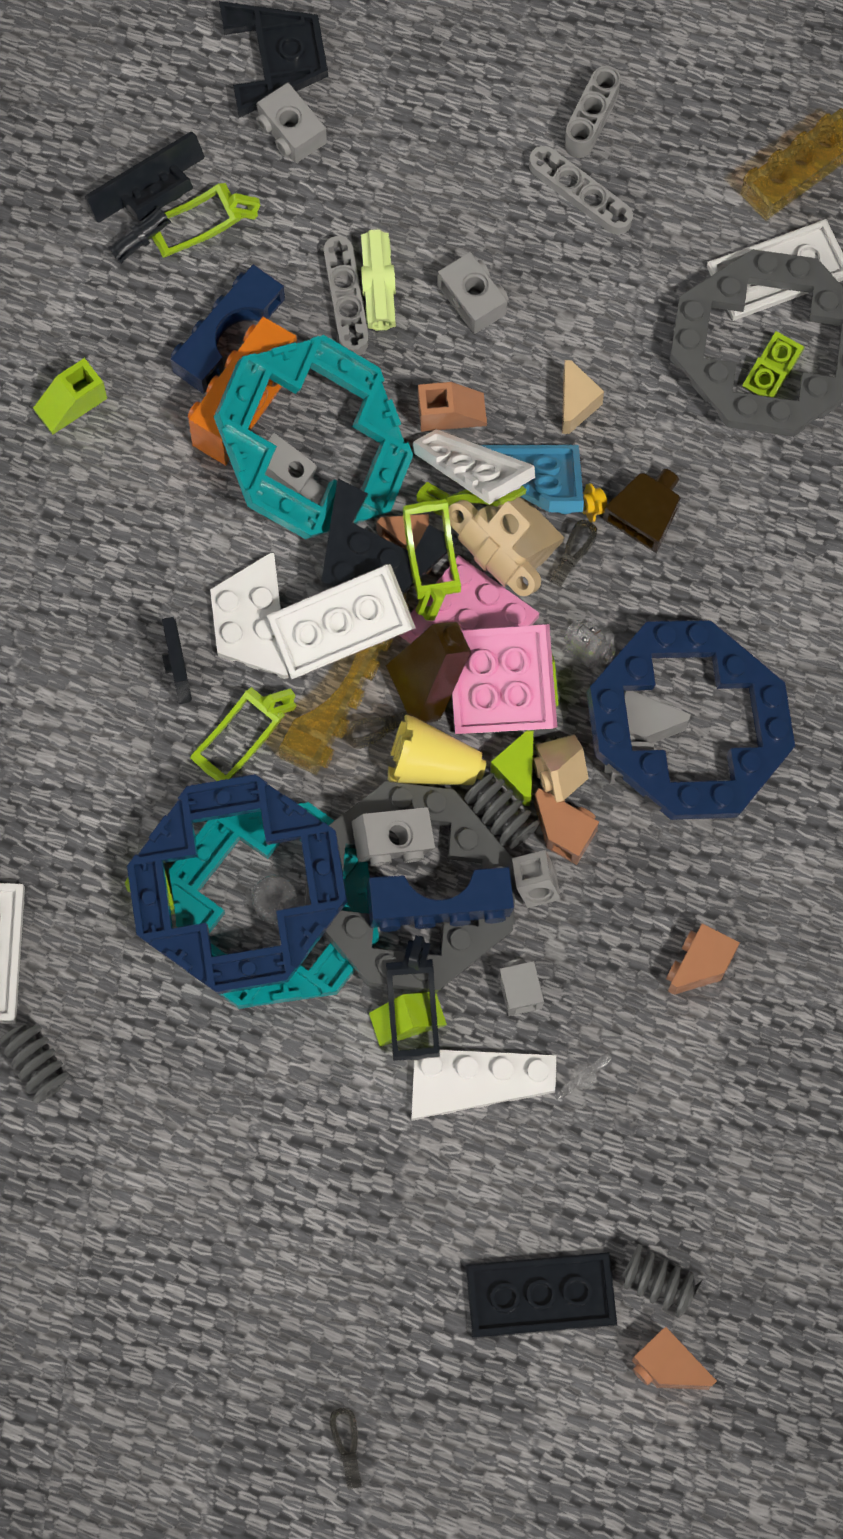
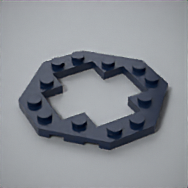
[586,621,795,820]
[127,774,347,994]

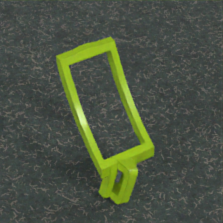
[152,183,261,258]
[416,482,527,516]
[403,499,461,621]
[190,687,297,781]

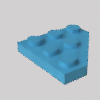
[480,445,584,514]

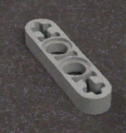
[529,146,633,235]
[324,236,369,355]

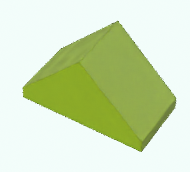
[490,730,534,806]
[369,992,447,1047]

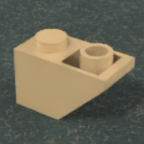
[533,735,589,803]

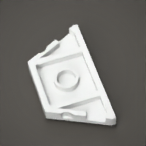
[210,553,289,679]

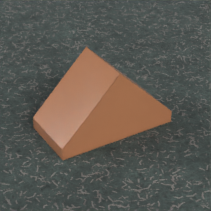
[377,514,432,575]

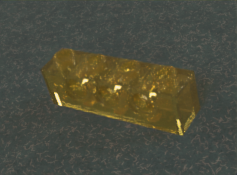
[741,108,843,221]

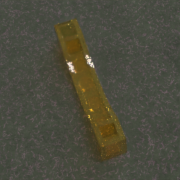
[279,593,409,775]

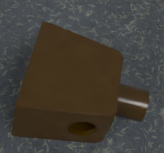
[603,469,681,553]

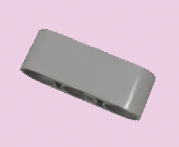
[564,66,621,158]

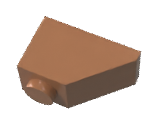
[632,1327,717,1390]

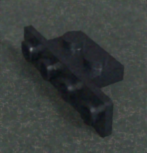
[85,131,205,223]

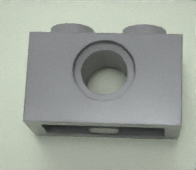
[256,82,327,163]
[437,252,509,334]
[351,807,435,866]

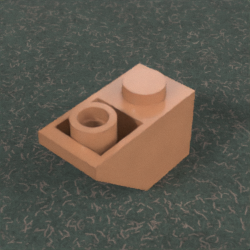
[418,382,487,432]
[534,788,599,865]
[666,924,740,995]

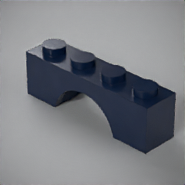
[171,264,285,394]
[366,867,514,932]

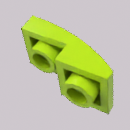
[742,331,805,398]

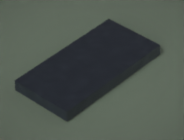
[466,1252,617,1339]

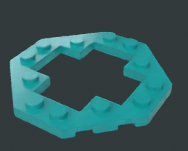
[214,335,413,539]
[169,802,379,1009]

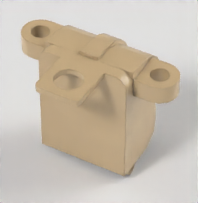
[448,497,565,596]

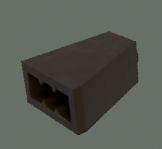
[386,622,471,723]

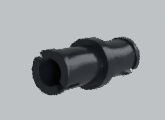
[108,206,171,264]

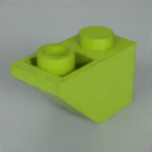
[33,358,107,435]

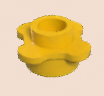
[582,483,608,522]

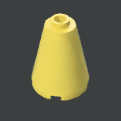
[388,715,486,785]

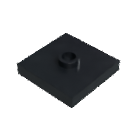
[162,617,192,704]

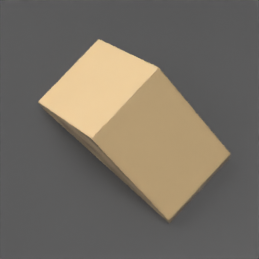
[562,360,604,434]

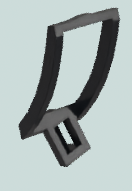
[386,935,440,1061]

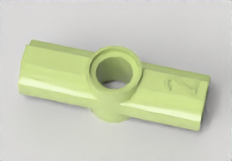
[361,230,396,331]

